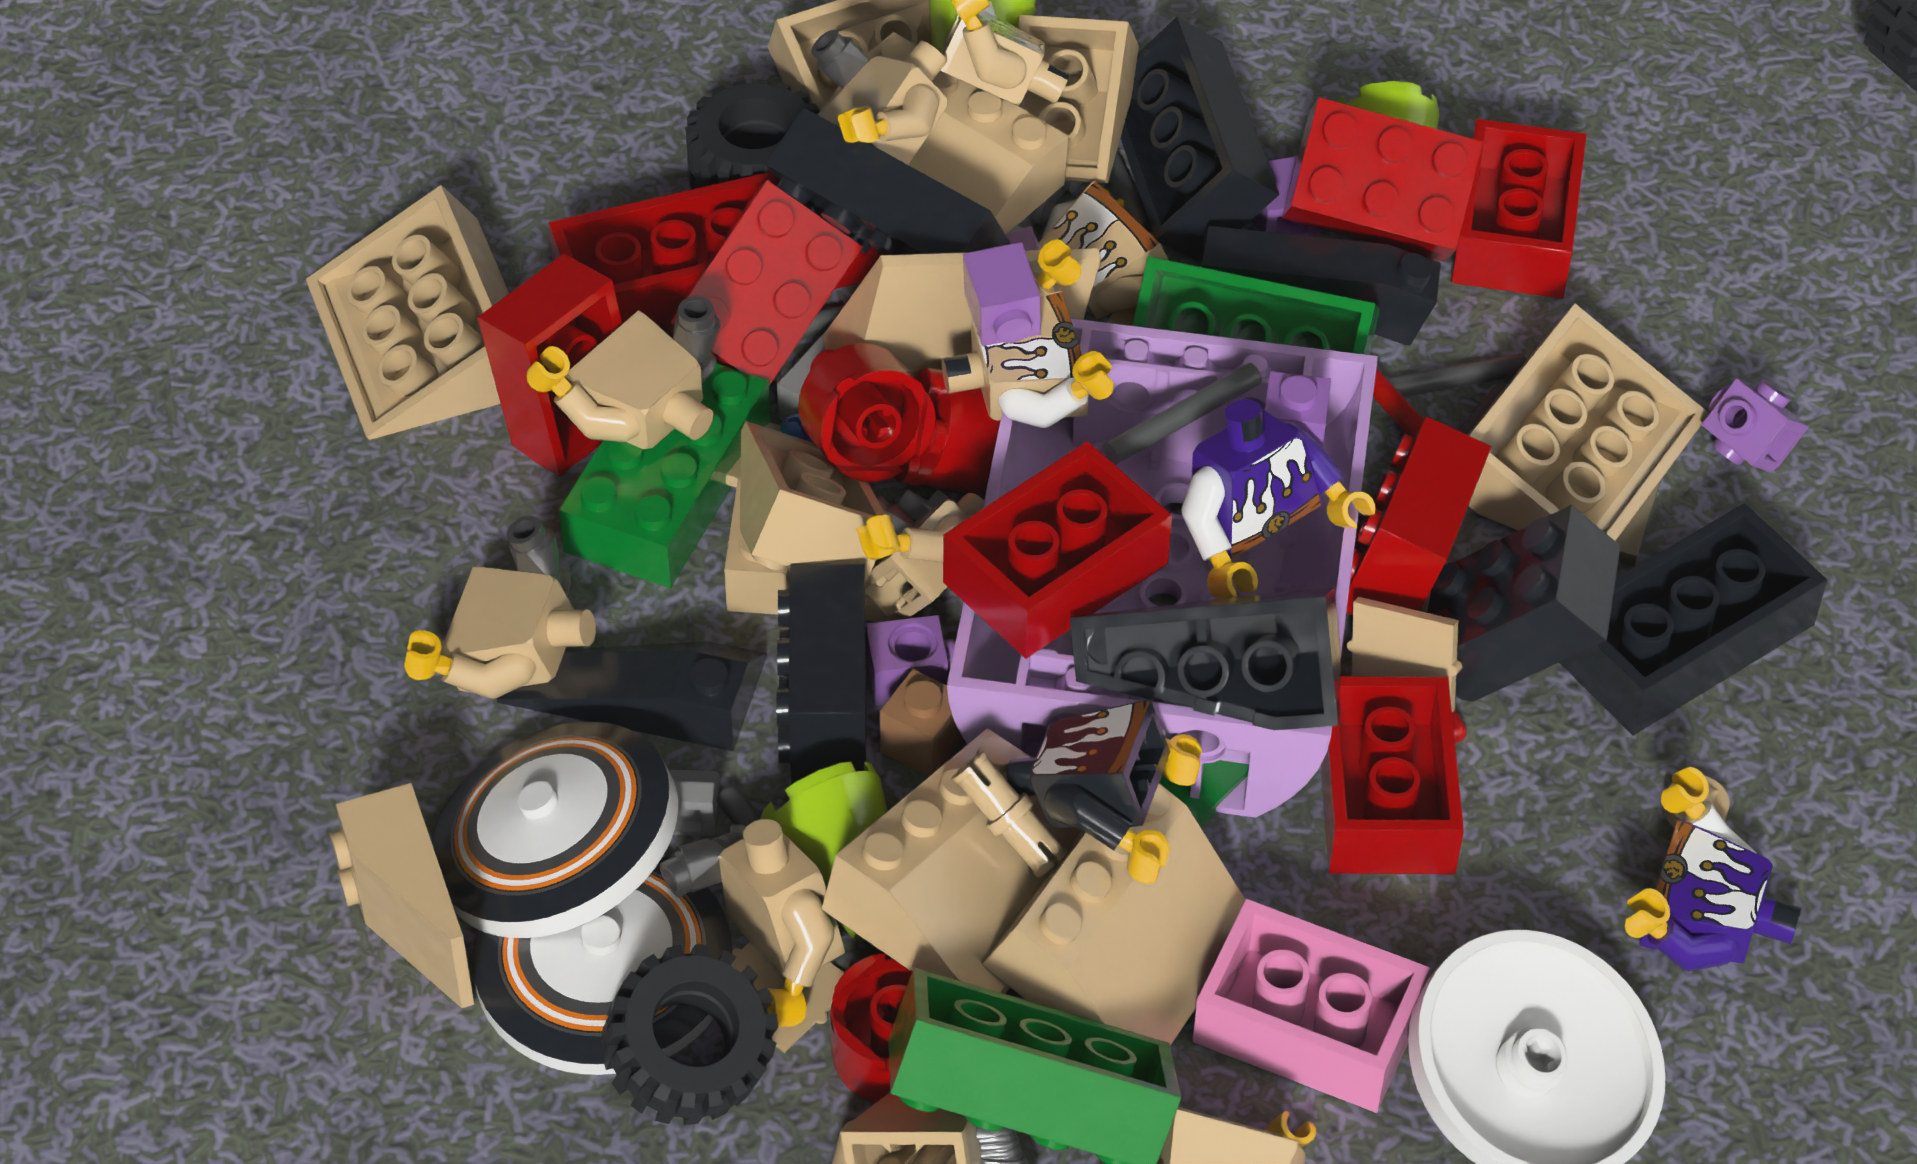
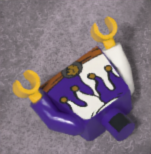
[1181,399,1375,599]
[1625,767,1802,972]

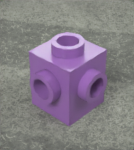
[1701,378,1809,472]

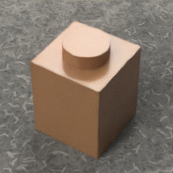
[880,669,963,776]

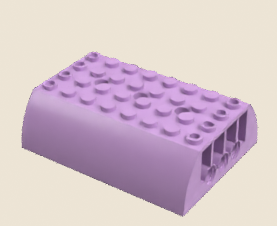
[947,318,1378,818]

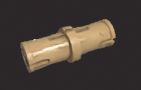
[952,751,1069,878]

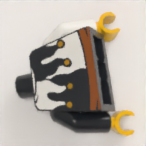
[1006,700,1202,884]

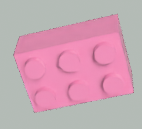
[1193,899,1431,1113]

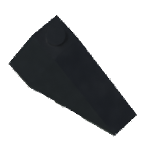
[1199,226,1441,345]
[1070,588,1341,730]
[497,641,767,752]

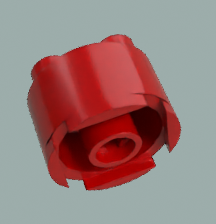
[798,343,936,482]
[895,368,1001,496]
[830,953,912,1103]

